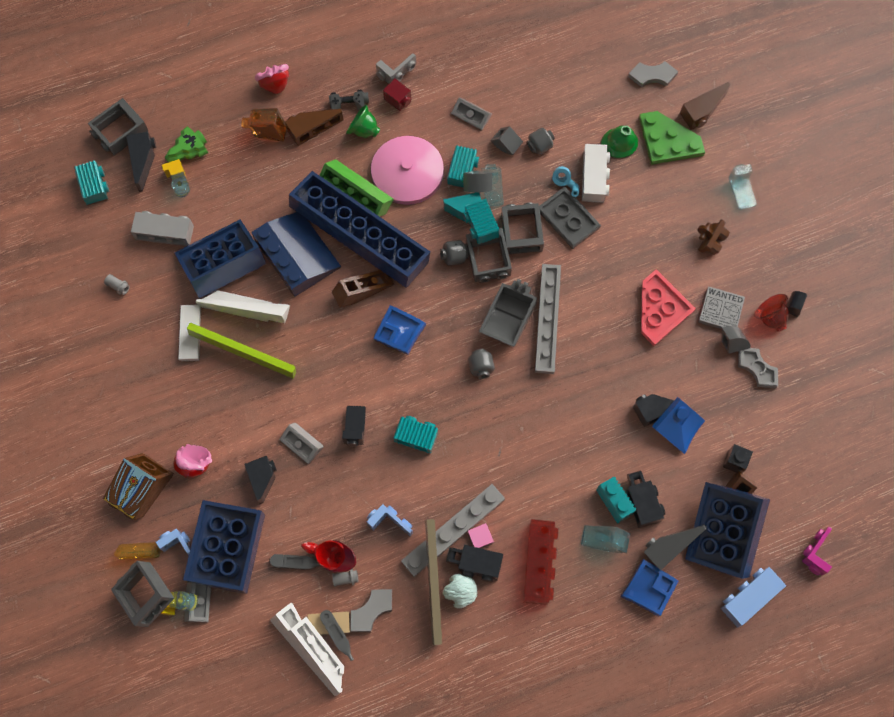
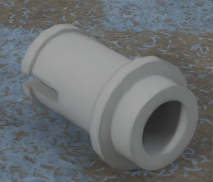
[104,274,130,295]
[332,569,359,586]

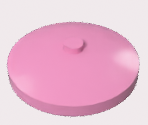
[371,136,444,205]

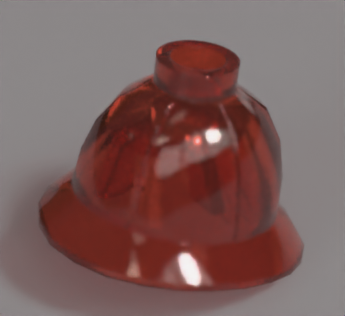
[754,294,789,332]

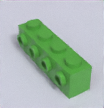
[319,159,393,217]

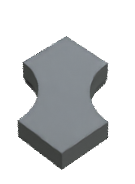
[628,61,678,87]
[738,348,778,388]
[351,589,392,632]

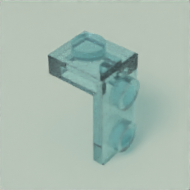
[481,164,504,206]
[728,164,757,210]

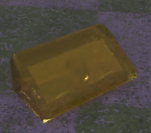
[114,542,160,560]

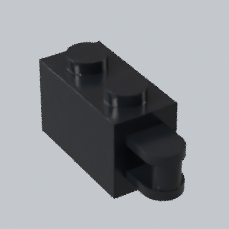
[626,470,665,528]
[446,545,504,582]

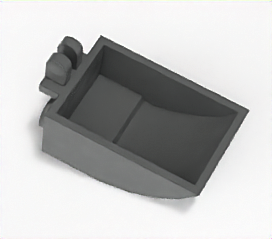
[479,279,537,347]

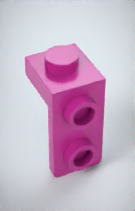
[802,527,832,576]

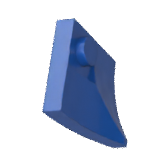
[374,305,426,355]
[652,397,705,454]
[621,559,679,617]

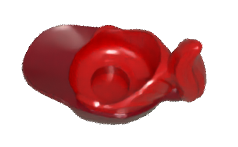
[301,540,356,572]

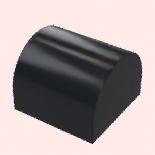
[785,291,807,317]

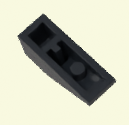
[127,131,157,192]

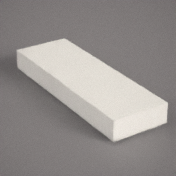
[179,305,201,361]

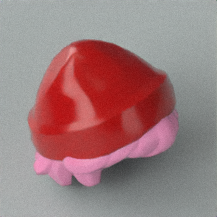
[255,64,289,94]
[173,444,212,479]

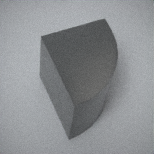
[490,126,523,155]
[463,170,492,192]
[721,326,751,353]

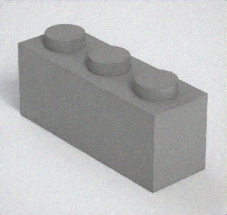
[131,211,194,246]

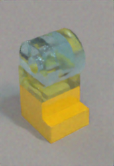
[162,159,190,197]
[161,591,198,615]

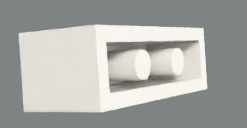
[582,144,610,203]

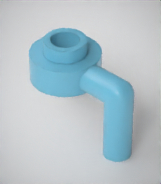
[552,166,579,197]

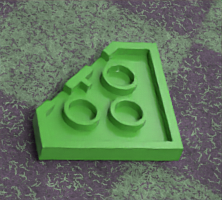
[639,111,705,165]

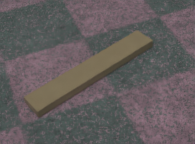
[425,519,442,645]

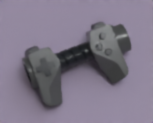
[329,89,369,112]

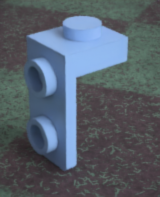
[367,504,413,536]
[156,528,191,555]

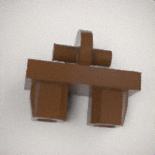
[697,219,730,255]

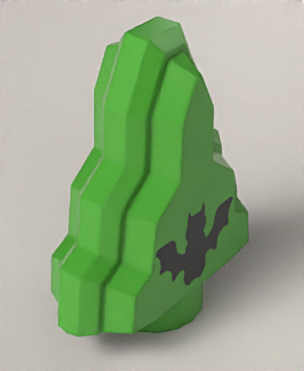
[165,126,208,163]

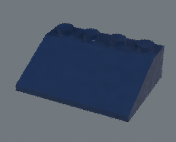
[251,212,341,297]
[174,219,266,298]
[685,482,770,579]
[183,500,265,594]

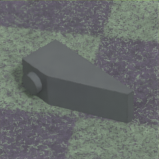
[644,525,707,570]

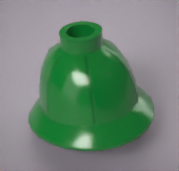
[346,105,380,138]
[601,125,638,158]

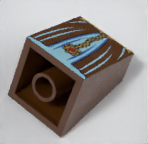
[103,453,174,520]

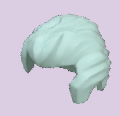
[442,574,478,608]

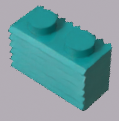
[447,145,480,188]
[74,161,109,205]
[463,198,500,244]
[393,416,438,454]
[596,477,636,524]

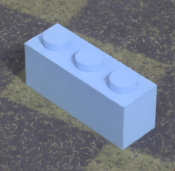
[721,567,786,628]

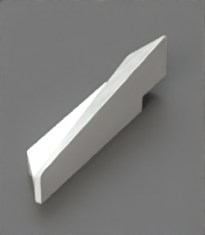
[196,290,290,323]
[270,603,344,696]

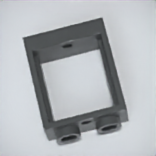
[88,98,149,156]
[501,202,544,254]
[465,228,512,283]
[111,560,174,627]

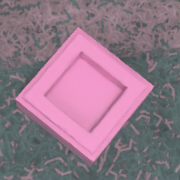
[468,523,494,548]

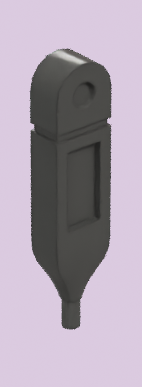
[270,554,320,570]
[320,610,354,661]

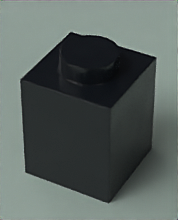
[723,444,753,473]

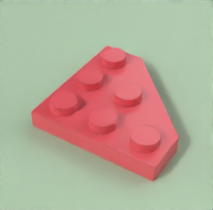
[641,269,696,346]

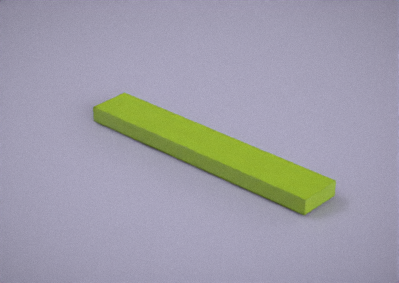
[187,323,296,379]

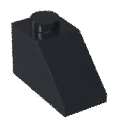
[633,394,674,427]
[244,455,277,504]

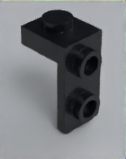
[342,406,366,446]

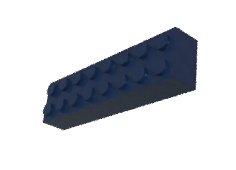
[289,171,430,288]

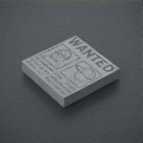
[698,286,745,329]

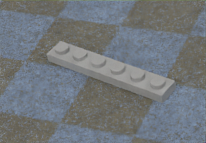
[535,264,561,374]
[401,484,505,577]

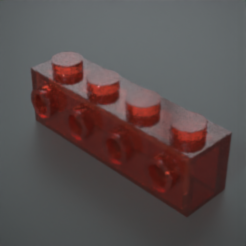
[523,519,558,605]

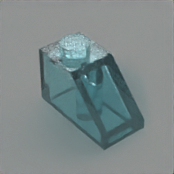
[581,525,630,553]

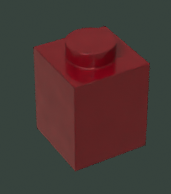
[383,78,412,111]

